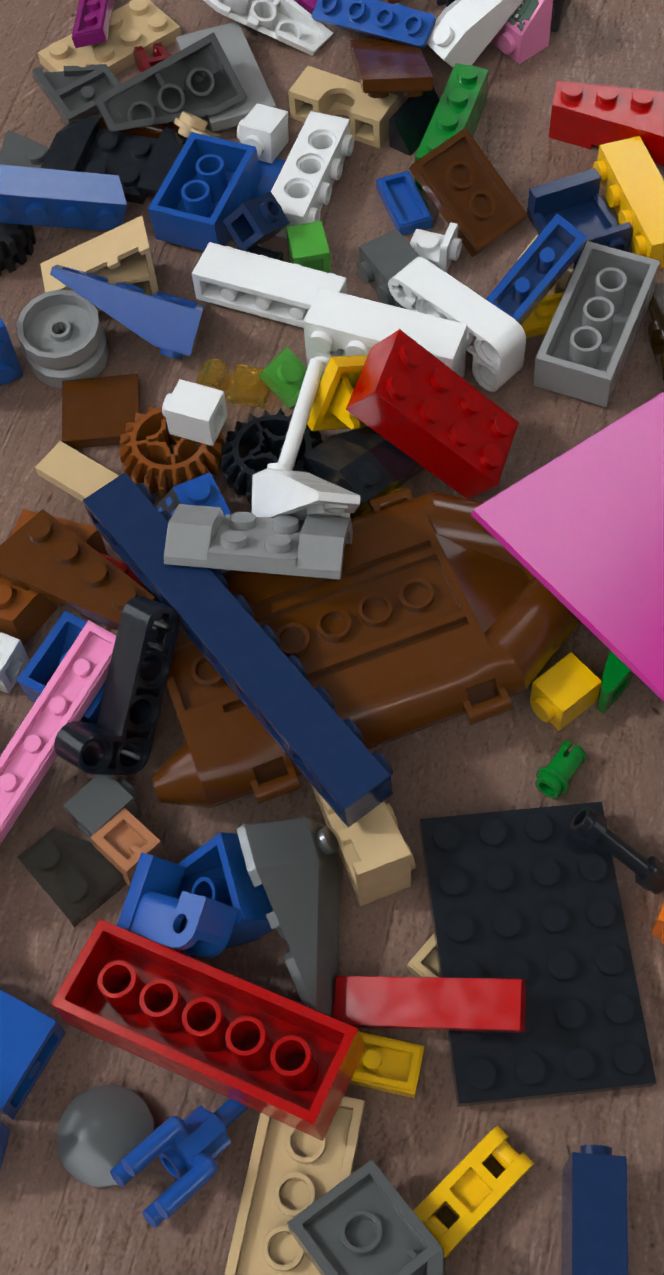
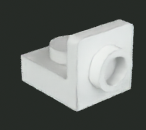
[410,222,462,273]

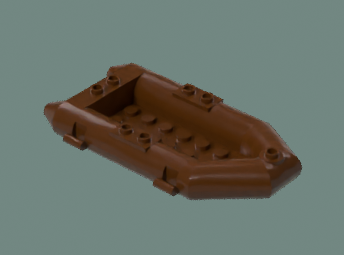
[105,487,581,808]

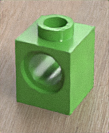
[286,221,331,273]

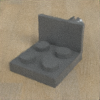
[287,1159,446,1275]

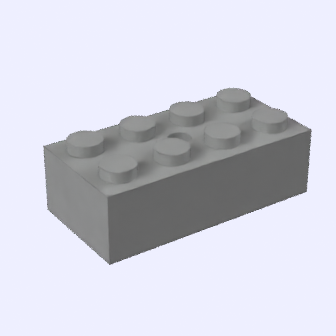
[533,241,660,407]

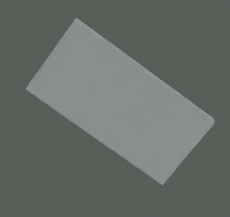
[176,21,276,132]

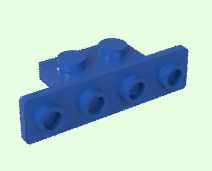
[312,0,437,49]

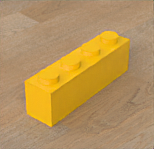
[593,136,664,269]

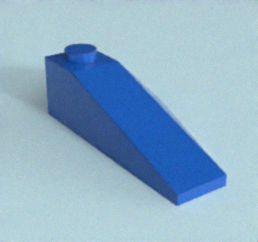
[50,265,205,359]

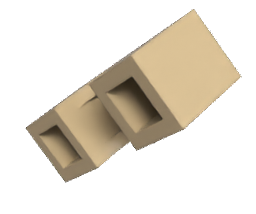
[288,66,398,149]

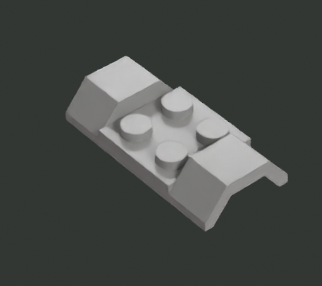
[164,504,353,580]

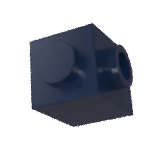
[223,191,290,251]

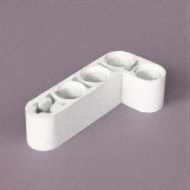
[388,257,526,392]

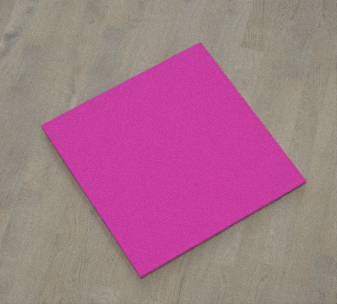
[471,392,664,702]

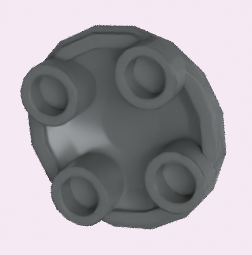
[57,1084,155,1190]

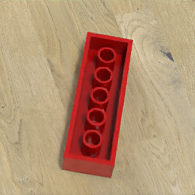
[51,919,365,1141]

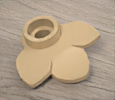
[174,111,220,138]

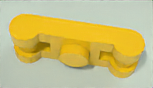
[413,1125,535,1260]

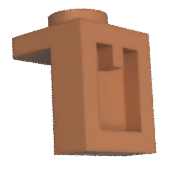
[90,808,166,887]

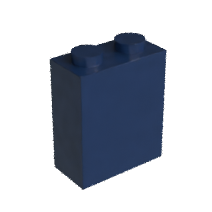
[562,1145,628,1275]

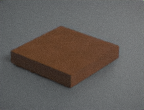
[62,374,140,449]

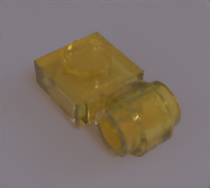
[197,359,270,409]

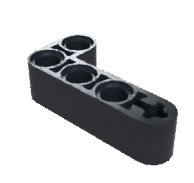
[54,596,180,775]

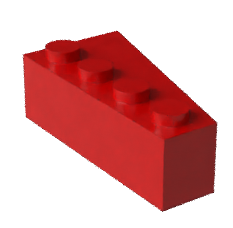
[549,81,664,165]

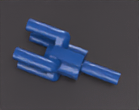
[110,1098,249,1228]

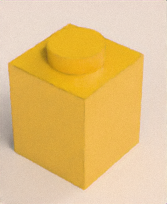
[529,652,602,731]

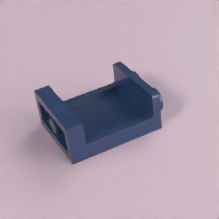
[527,168,633,269]

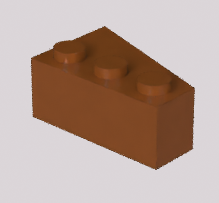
[0,509,107,646]

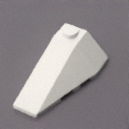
[203,0,333,56]
[427,0,523,68]
[251,463,360,521]

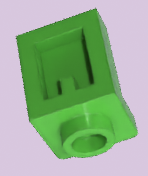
[258,347,324,409]

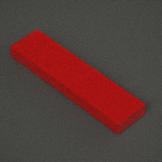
[332,976,526,1033]

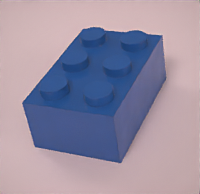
[148,132,261,251]

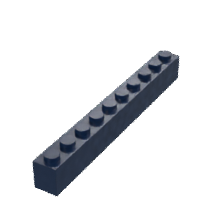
[83,473,393,828]

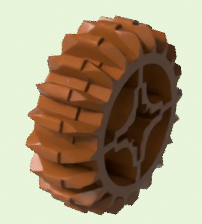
[119,401,225,498]

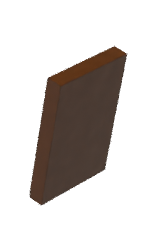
[409,128,528,257]

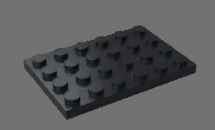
[419,801,656,1107]

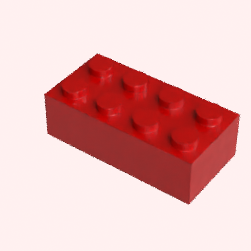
[346,329,519,499]

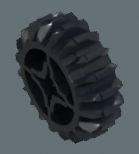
[220,408,323,506]

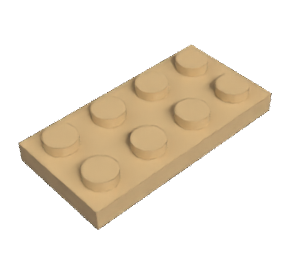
[37,0,181,75]
[224,1096,365,1275]

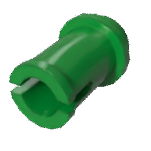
[535,741,587,799]

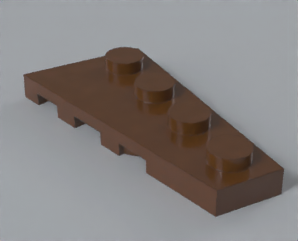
[0,509,157,631]

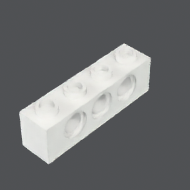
[271,111,355,239]

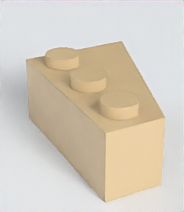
[40,216,159,312]
[311,784,416,906]

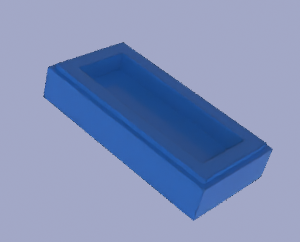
[376,171,433,236]

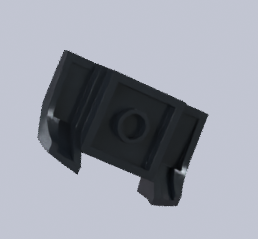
[41,115,187,204]

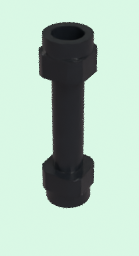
[570,806,664,894]

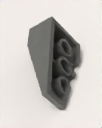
[94,32,247,132]
[236,817,339,1017]

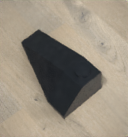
[301,426,424,520]

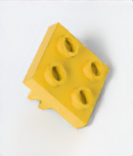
[307,355,368,431]

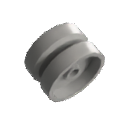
[16,289,110,388]

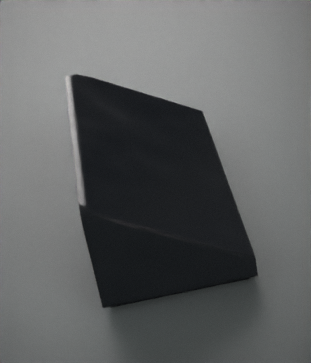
[389,87,440,155]

